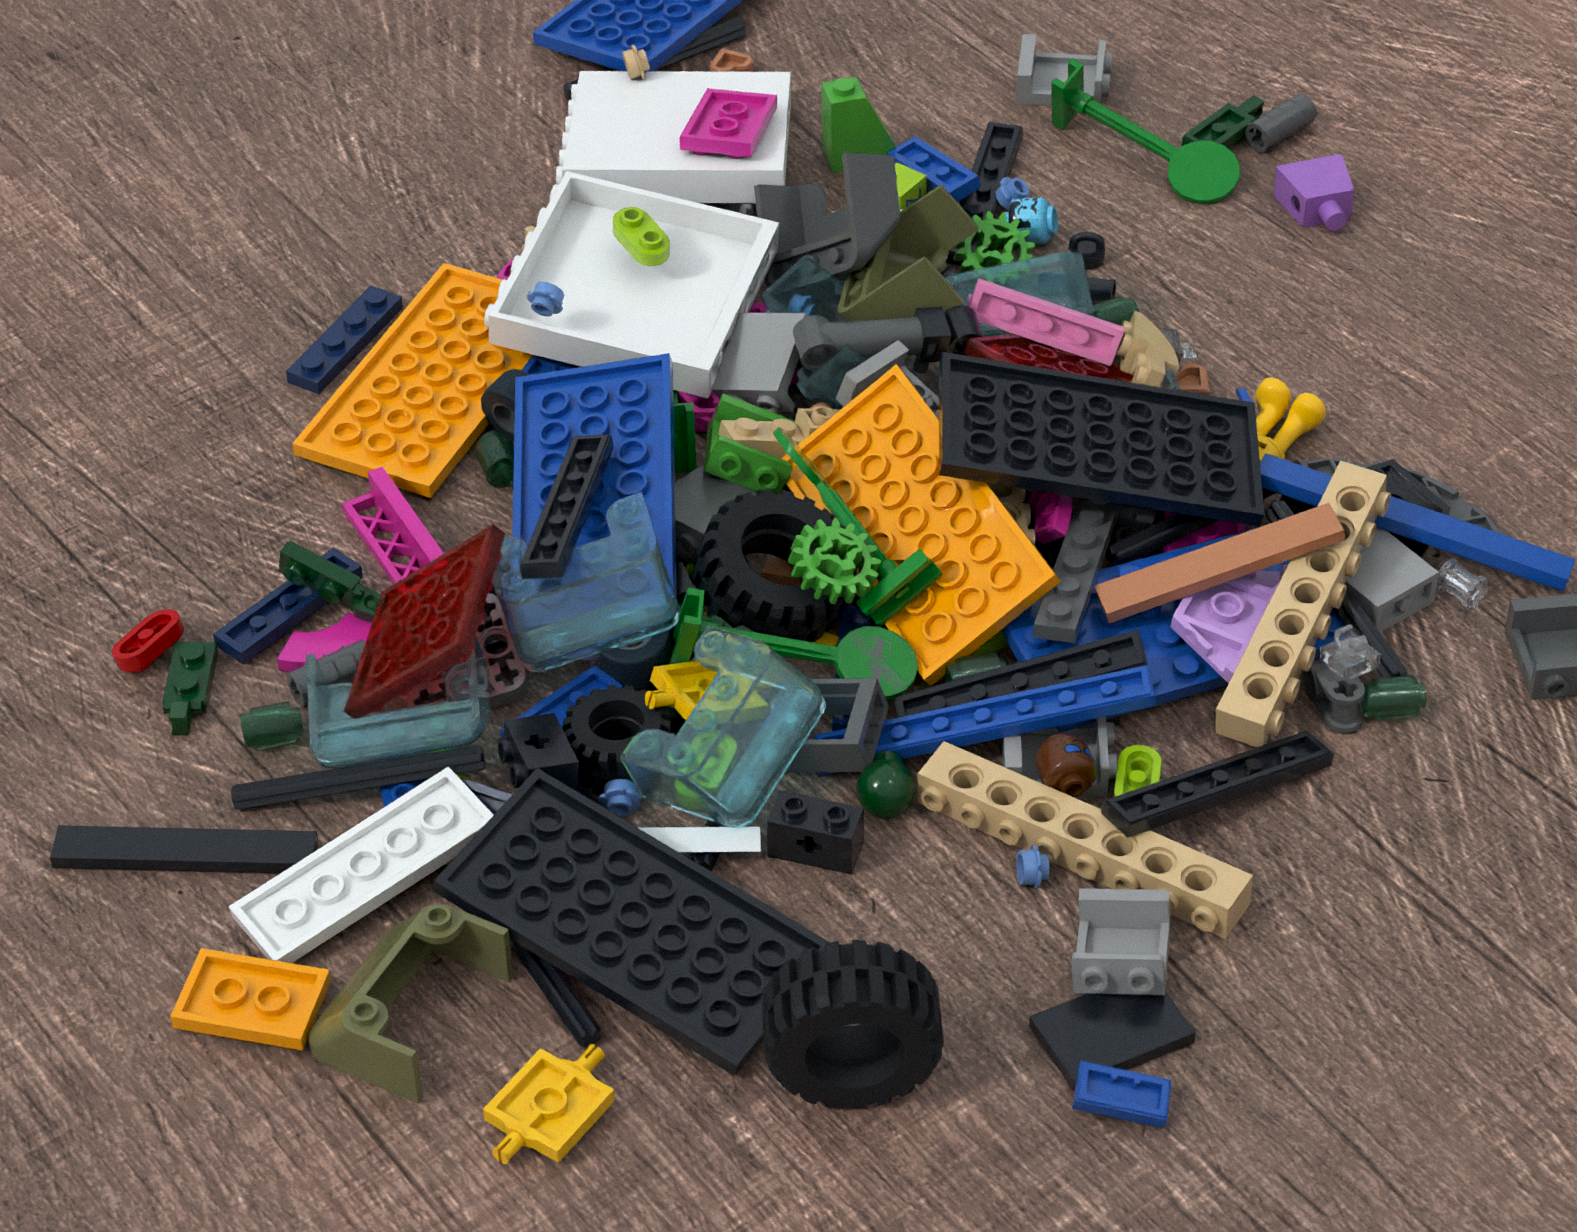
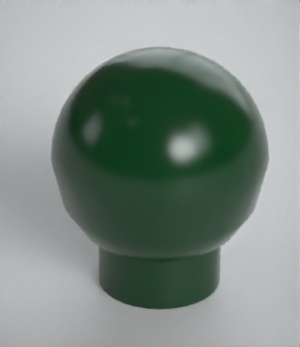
[856,751,916,819]

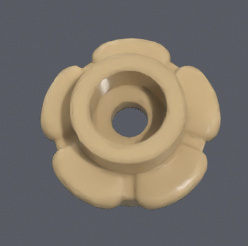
[622,45,650,79]

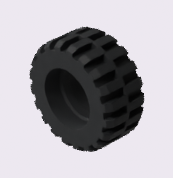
[692,489,857,642]
[762,940,944,1109]

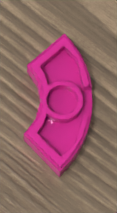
[1026,490,1072,545]
[277,613,387,671]

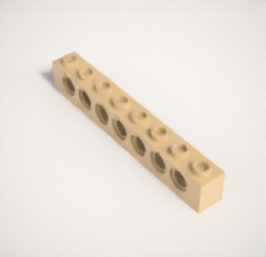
[1216,460,1391,747]
[917,741,1253,939]

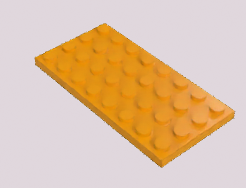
[292,263,533,498]
[781,364,1061,686]

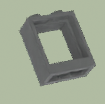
[760,678,889,772]

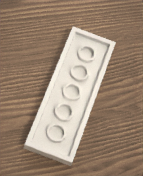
[229,766,494,963]

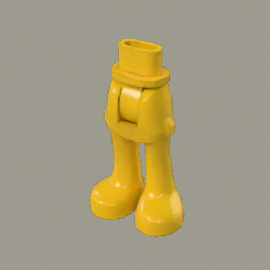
[1255,377,1326,462]

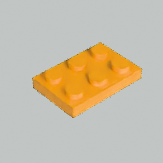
[170,948,331,1051]

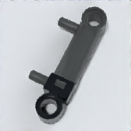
[793,305,985,380]

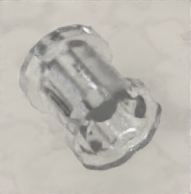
[1436,558,1490,610]

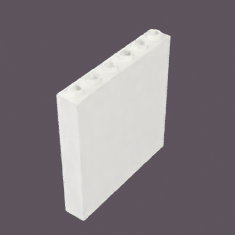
[556,71,791,203]
[484,171,779,398]

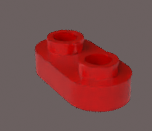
[111,609,184,673]

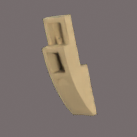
[1116,311,1179,389]
[718,406,841,459]

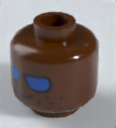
[1035,733,1097,798]

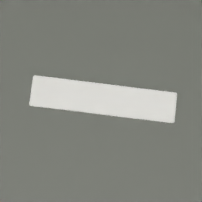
[639,827,761,852]

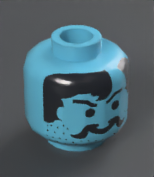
[1004,197,1058,245]

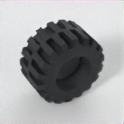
[563,685,672,795]

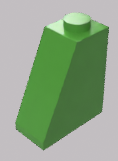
[822,77,896,173]

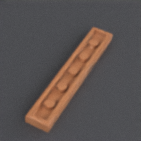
[1094,503,1346,623]

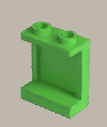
[704,393,795,494]

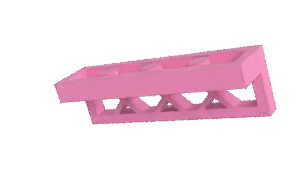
[965,278,1124,366]

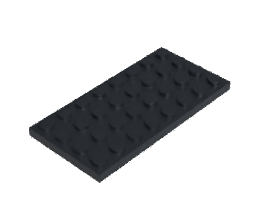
[939,352,1264,526]
[433,768,830,1076]

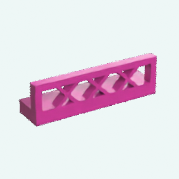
[342,467,453,607]

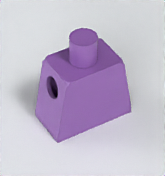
[1273,154,1354,231]

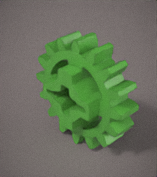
[953,211,1035,289]
[788,519,881,604]

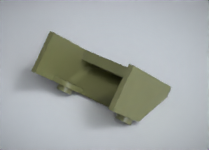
[837,184,979,321]
[309,904,514,1104]

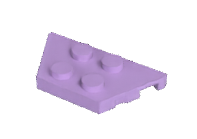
[1170,565,1288,683]

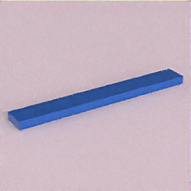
[1260,453,1576,591]
[815,665,1157,776]

